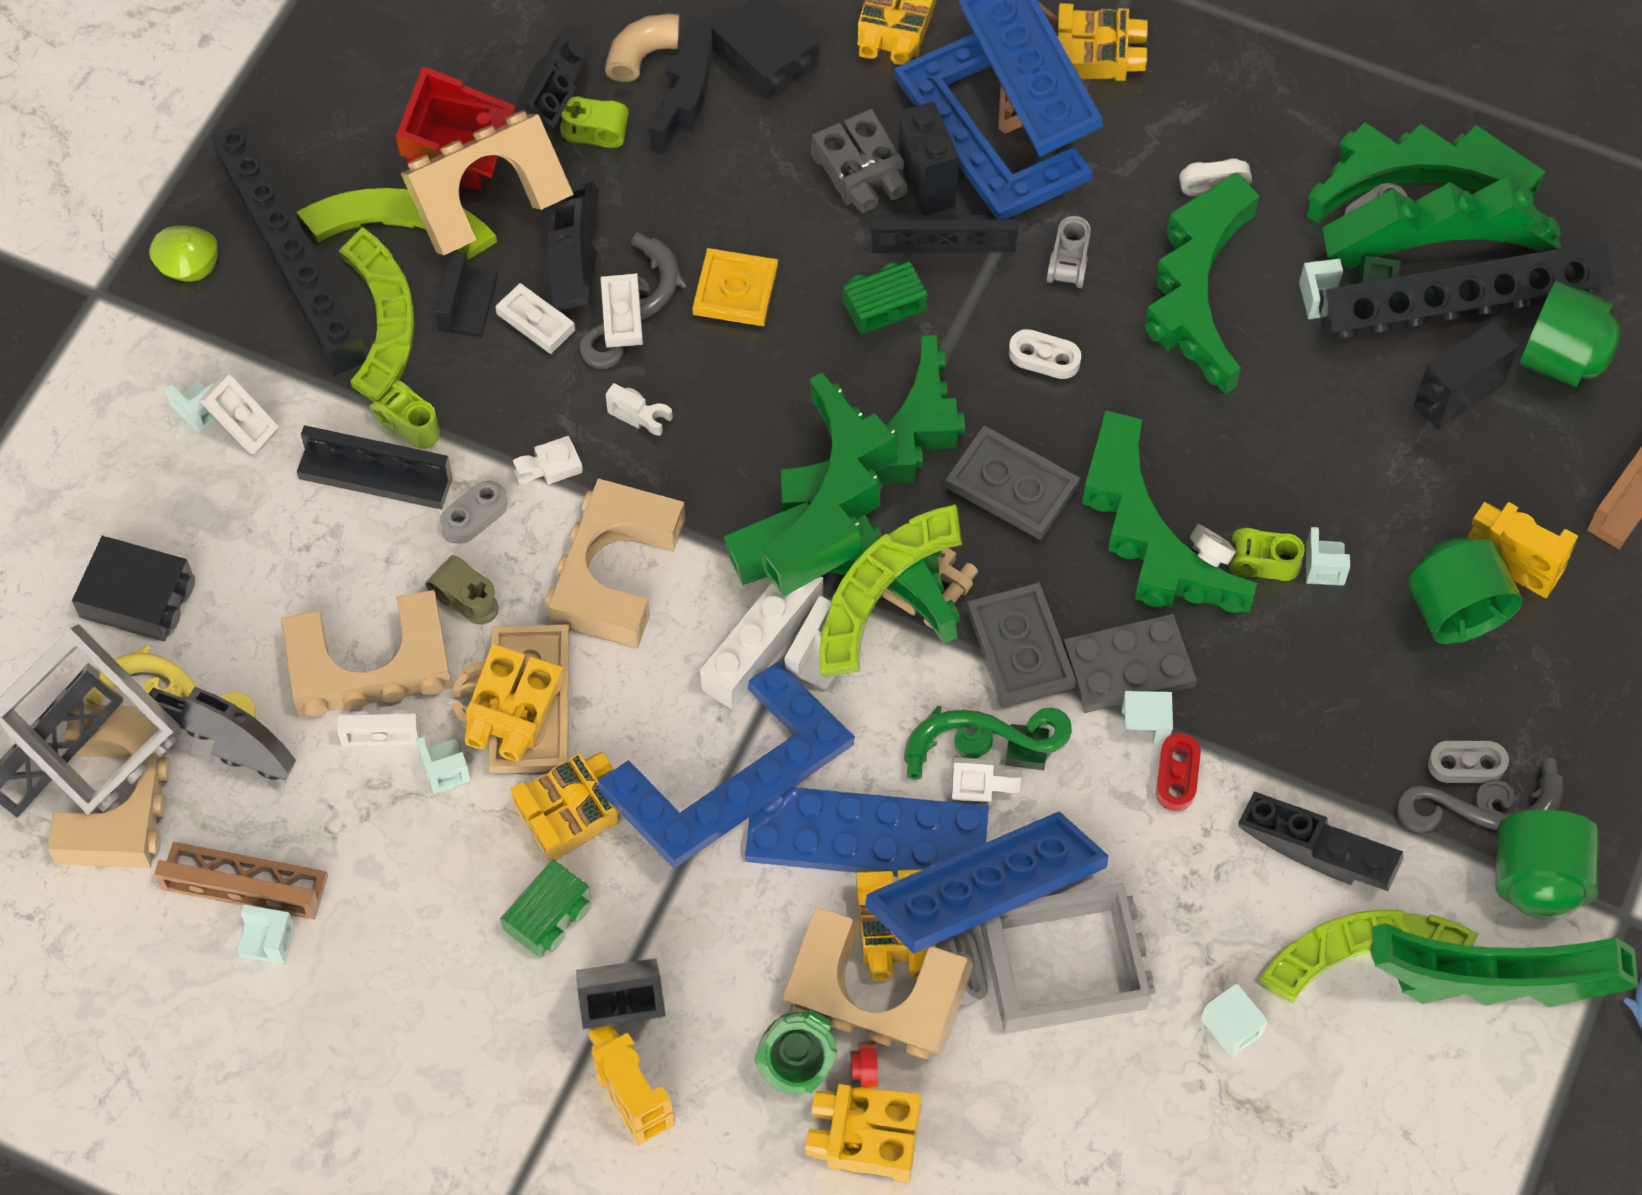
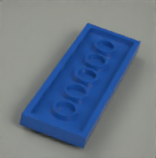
[958,0,1104,157]
[745,787,989,877]
[865,811,1109,954]

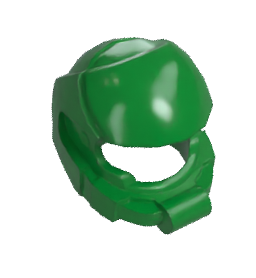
[754,1010,837,1094]

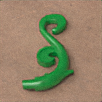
[904,706,1072,780]

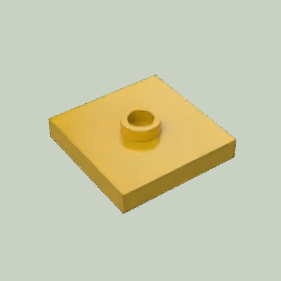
[693,248,778,326]

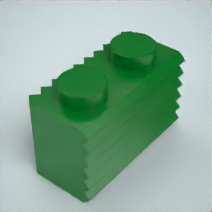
[842,261,927,336]
[500,859,592,958]

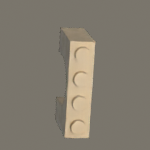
[401,110,573,255]
[545,479,685,649]
[281,590,452,717]
[48,704,176,868]
[782,907,974,1060]

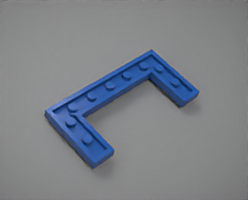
[894,33,1093,219]
[597,661,855,869]

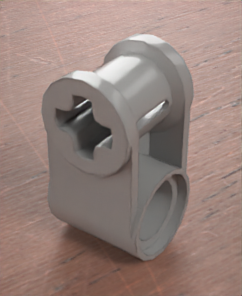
[1047,216,1091,288]

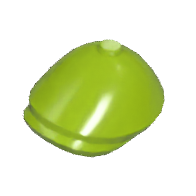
[149,225,218,282]

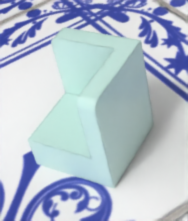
[1299,259,1343,319]
[165,382,217,433]
[1306,527,1350,586]
[1122,691,1173,744]
[416,736,471,794]
[237,905,295,964]
[1201,984,1268,1057]

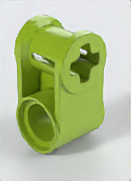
[560,97,629,148]
[370,380,441,449]
[1229,528,1305,581]

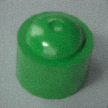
[1519,279,1621,388]
[1408,537,1523,644]
[1495,810,1600,919]

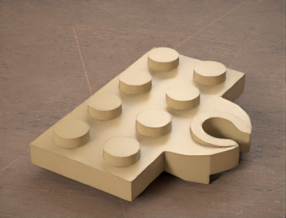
[452,624,570,774]

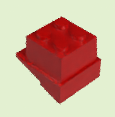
[396,67,517,190]

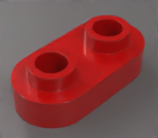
[1156,733,1201,811]
[850,1042,878,1088]

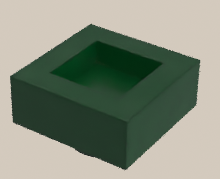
[1358,256,1401,297]
[1005,724,1049,770]

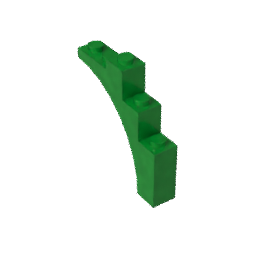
[1307,122,1546,224]
[1145,172,1260,394]
[1322,176,1561,270]
[781,335,965,518]
[760,373,899,597]
[1082,411,1257,613]
[724,502,960,644]
[1370,923,1639,1007]

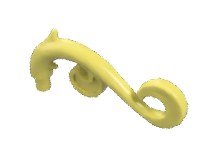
[85,645,256,718]

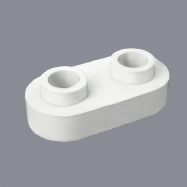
[1179,158,1252,196]
[1009,330,1081,379]
[1190,524,1236,567]

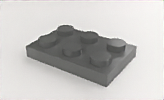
[945,425,1080,540]
[966,582,1076,708]
[1063,614,1197,713]

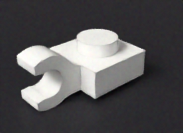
[606,383,673,435]
[513,436,583,485]
[952,758,1021,802]

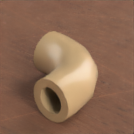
[605,14,680,82]

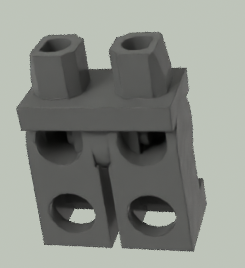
[811,109,908,214]

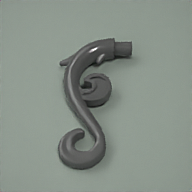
[580,232,687,369]
[1396,758,1563,834]

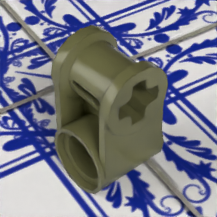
[425,555,499,624]

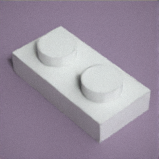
[601,274,643,348]
[496,283,575,354]
[199,374,279,453]
[337,710,420,746]

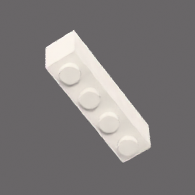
[700,576,823,710]

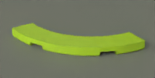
[296,188,497,260]
[339,227,415,402]
[819,504,962,677]
[1258,910,1479,1003]

